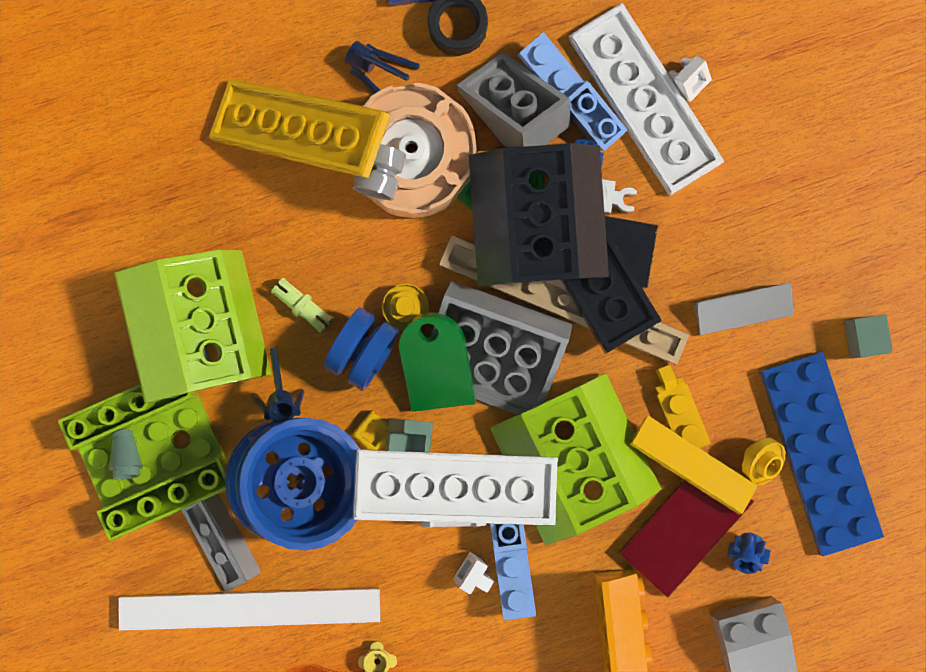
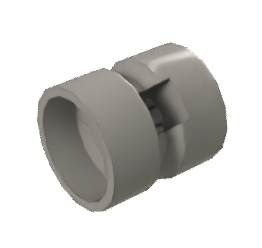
[352,144,406,201]

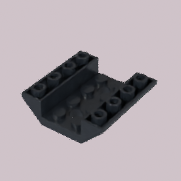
[468,143,609,286]

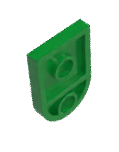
[399,313,476,412]

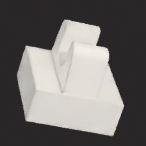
[669,55,712,102]
[453,552,494,594]

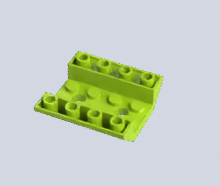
[114,249,272,404]
[490,373,662,545]
[58,384,227,542]

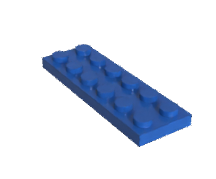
[759,352,884,556]

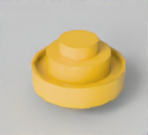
[382,284,430,331]
[742,438,786,485]

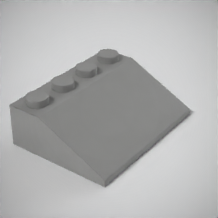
[430,281,572,415]

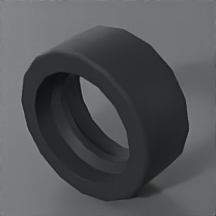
[428,0,488,56]

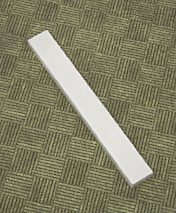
[118,587,381,631]

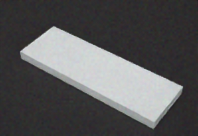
[568,3,724,196]
[353,450,558,525]

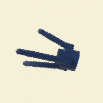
[345,41,420,94]
[252,348,305,423]

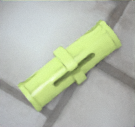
[271,277,333,334]

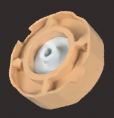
[353,83,477,218]

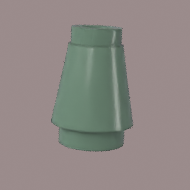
[109,430,143,480]

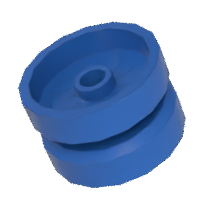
[323,307,400,391]

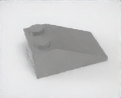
[456,52,570,148]
[710,596,797,672]

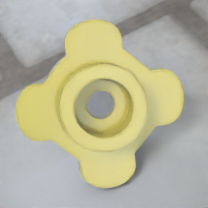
[358,641,397,672]

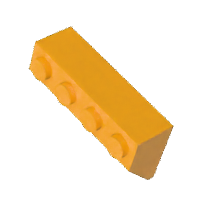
[594,569,652,672]

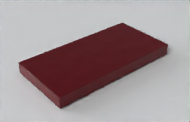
[618,480,754,598]

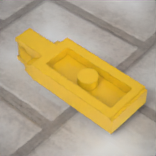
[655,364,711,448]

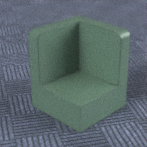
[844,314,892,359]
[385,418,433,452]

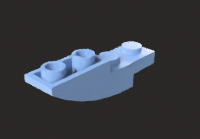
[517,32,627,151]
[490,523,536,621]

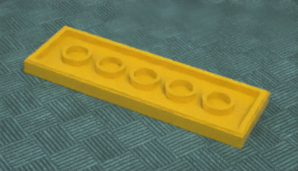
[208,78,390,179]

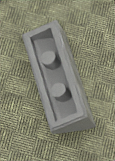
[692,283,794,335]
[182,493,261,592]

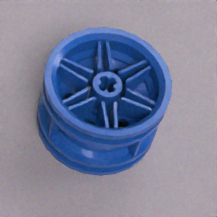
[225,418,361,551]

